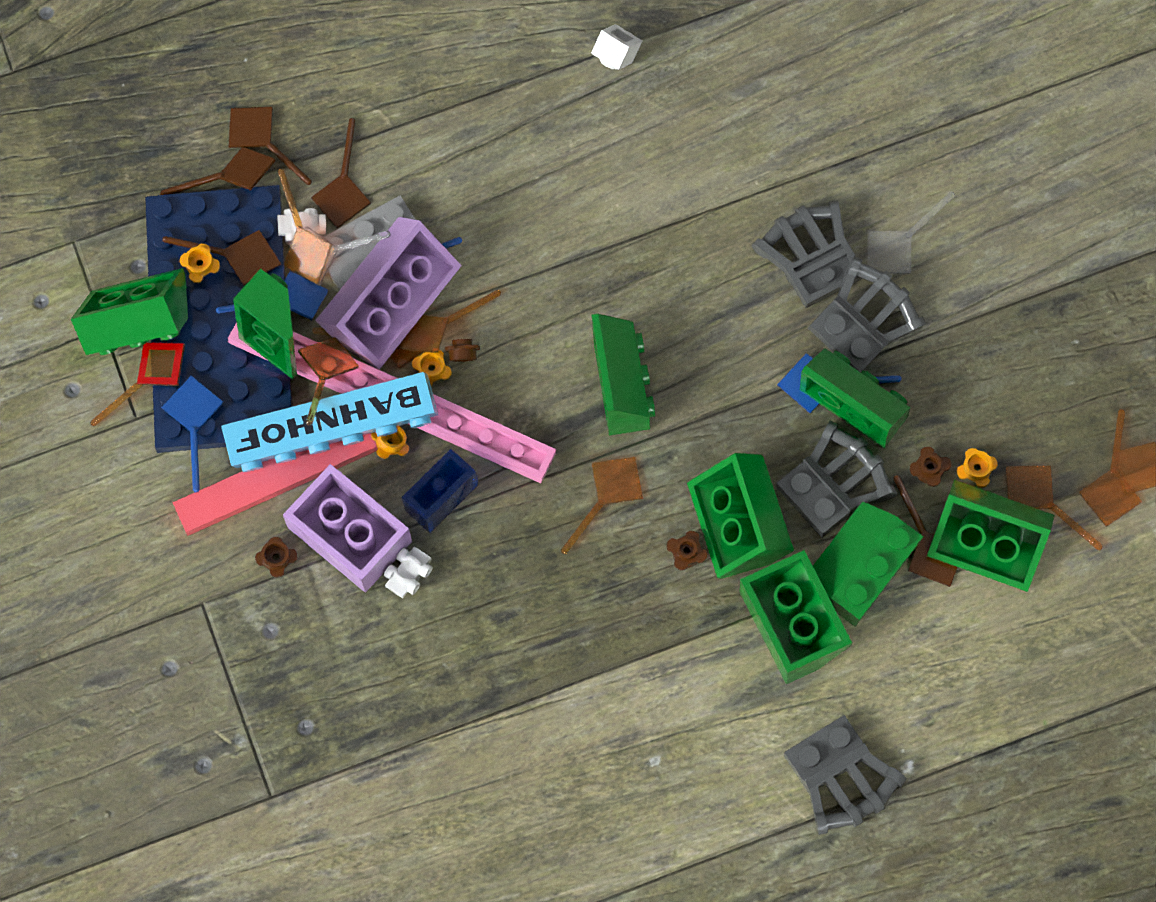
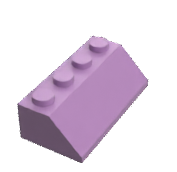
[315,217,462,370]

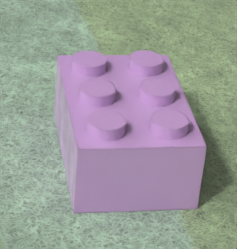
[283,464,412,593]

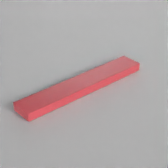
[172,433,378,536]

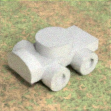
[277,208,326,245]
[384,546,433,598]

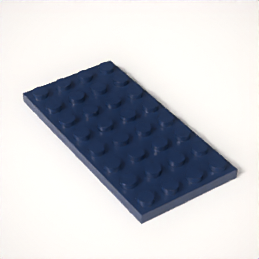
[145,185,293,453]

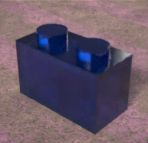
[402,449,479,533]

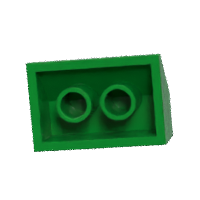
[71,268,188,355]
[233,268,297,379]
[591,314,656,436]
[799,348,911,449]
[687,453,794,579]
[927,479,1055,592]
[813,501,923,627]
[739,550,852,684]

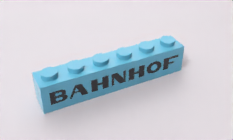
[221,372,438,472]

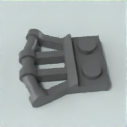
[752,201,864,308]
[808,256,926,373]
[776,420,897,538]
[784,715,907,835]

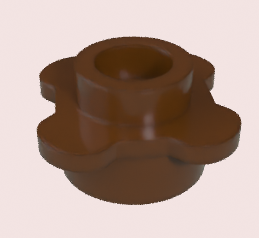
[445,339,480,362]
[910,447,951,487]
[667,531,707,571]
[255,537,298,578]

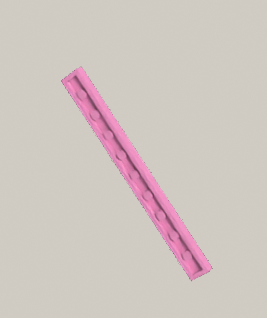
[228,322,556,483]

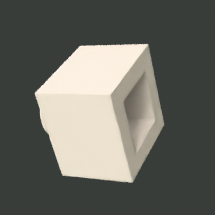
[591,24,642,70]

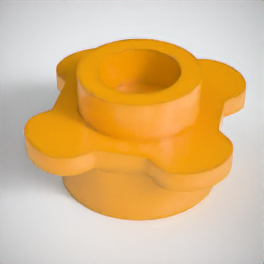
[180,244,220,283]
[412,349,452,386]
[371,426,409,459]
[957,448,998,488]

